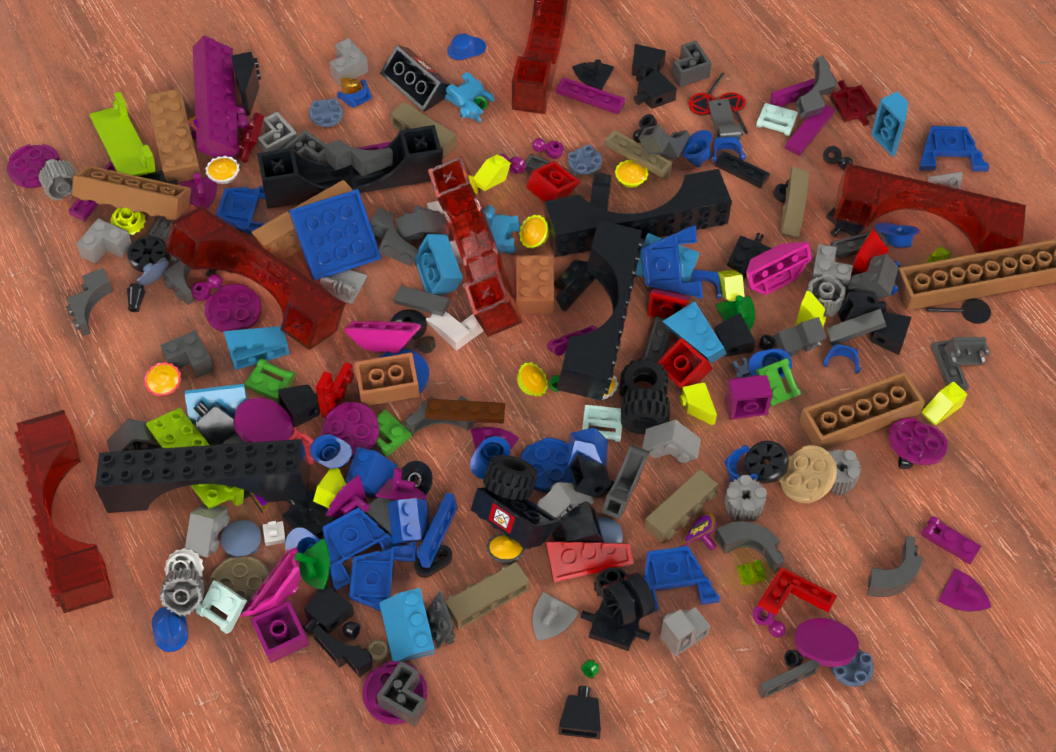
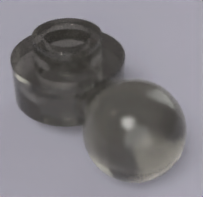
[402,336,436,354]

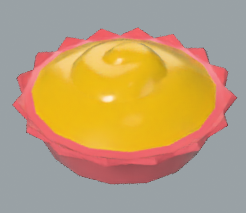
[144,362,181,397]

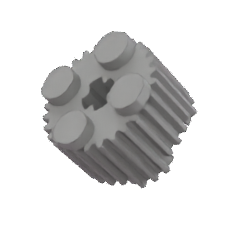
[38,159,76,201]
[807,273,846,317]
[828,449,861,495]
[724,475,767,522]
[160,568,205,617]

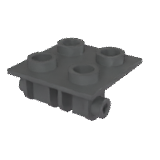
[426,591,455,649]

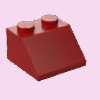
[526,161,580,202]
[851,230,889,276]
[647,288,690,319]
[657,337,713,389]

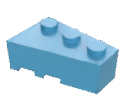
[662,302,727,364]
[223,326,290,370]

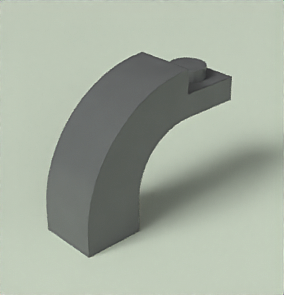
[715,521,784,573]
[867,536,923,597]

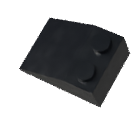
[231,52,261,116]

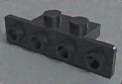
[554,260,596,311]

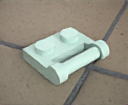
[756,103,798,136]
[582,405,622,442]
[196,580,247,634]

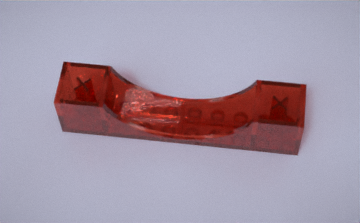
[512,0,572,114]
[428,156,522,337]
[833,163,1026,253]
[166,206,346,350]
[15,410,114,613]

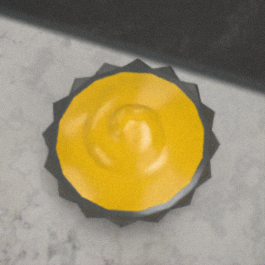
[486,533,526,565]

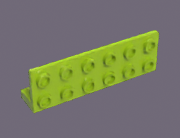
[89,92,156,176]
[146,407,244,509]

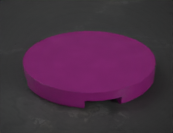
[7,144,60,188]
[205,284,262,333]
[233,398,293,443]
[321,402,380,459]
[888,418,948,465]
[794,618,859,667]
[363,661,427,725]

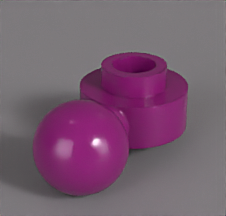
[236,105,248,130]
[532,138,564,159]
[500,154,527,174]
[191,274,223,301]
[753,606,786,638]

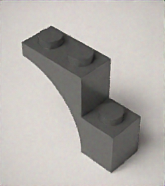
[795,55,837,119]
[639,125,690,159]
[325,140,393,176]
[370,207,419,267]
[163,237,200,305]
[66,268,113,336]
[406,395,476,436]
[601,444,650,519]

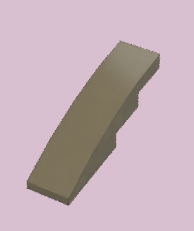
[781,167,809,239]

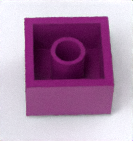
[725,375,773,420]
[251,600,310,663]

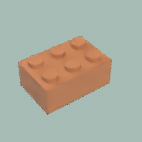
[516,256,554,314]
[354,352,420,406]

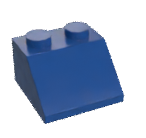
[346,447,397,499]
[388,498,430,544]

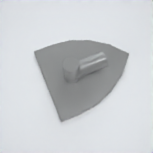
[532,592,579,641]

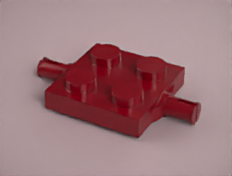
[830,80,877,126]
[236,113,264,163]

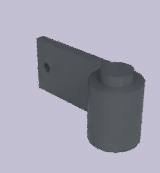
[708,99,743,140]

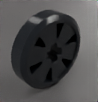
[127,236,169,272]
[744,441,789,484]

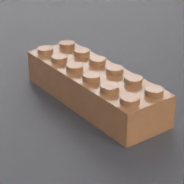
[146,88,202,184]
[72,166,191,220]
[251,180,353,268]
[799,372,925,449]

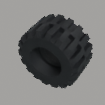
[619,358,669,397]
[621,389,670,435]
[483,455,538,500]

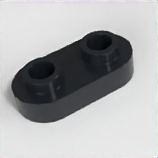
[414,545,453,578]

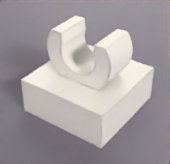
[263,521,286,546]

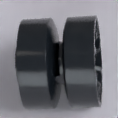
[602,572,655,627]

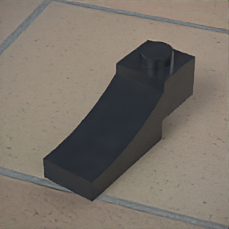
[590,173,612,211]
[312,625,373,678]

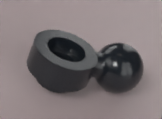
[633,114,657,143]
[823,146,853,171]
[773,179,789,202]

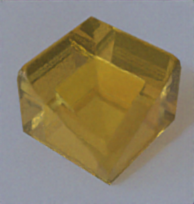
[340,78,361,94]

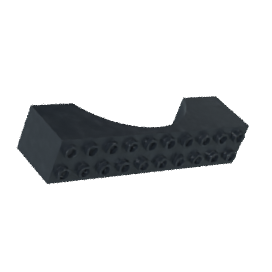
[257,125,443,208]
[544,169,732,257]
[556,220,644,401]
[95,439,309,513]

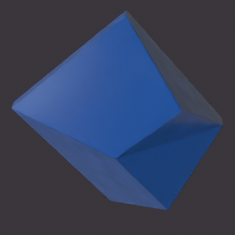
[567,427,608,469]

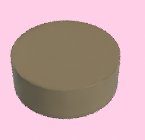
[367,640,389,663]

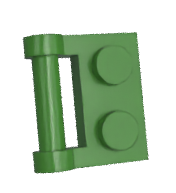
[244,358,295,402]
[755,358,802,406]
[375,409,412,456]

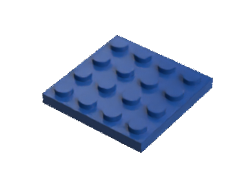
[289,189,382,281]

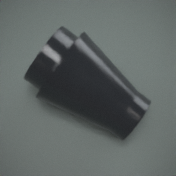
[127,283,146,312]

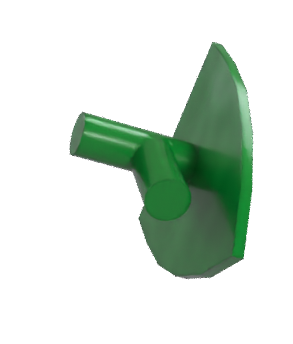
[715,295,755,331]
[295,538,330,590]

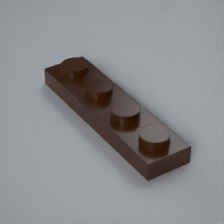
[425,398,505,424]

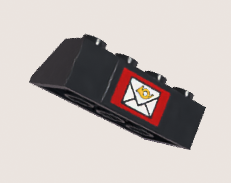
[380,45,451,112]
[471,487,561,549]

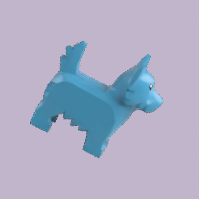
[445,72,495,122]
[471,205,521,254]

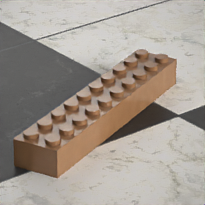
[895,239,1056,311]

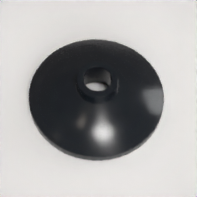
[390,309,427,341]
[401,461,433,495]

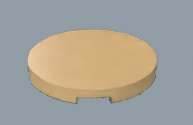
[779,445,837,503]

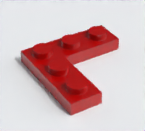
[315,362,355,419]
[758,567,837,615]

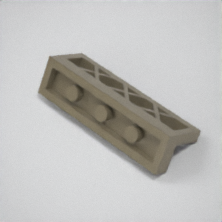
[604,130,672,179]

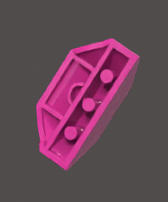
[746,242,812,295]
[344,321,421,353]
[240,547,301,617]

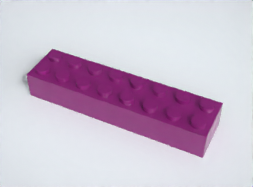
[193,35,239,158]

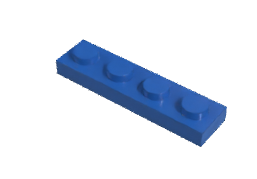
[417,493,458,568]

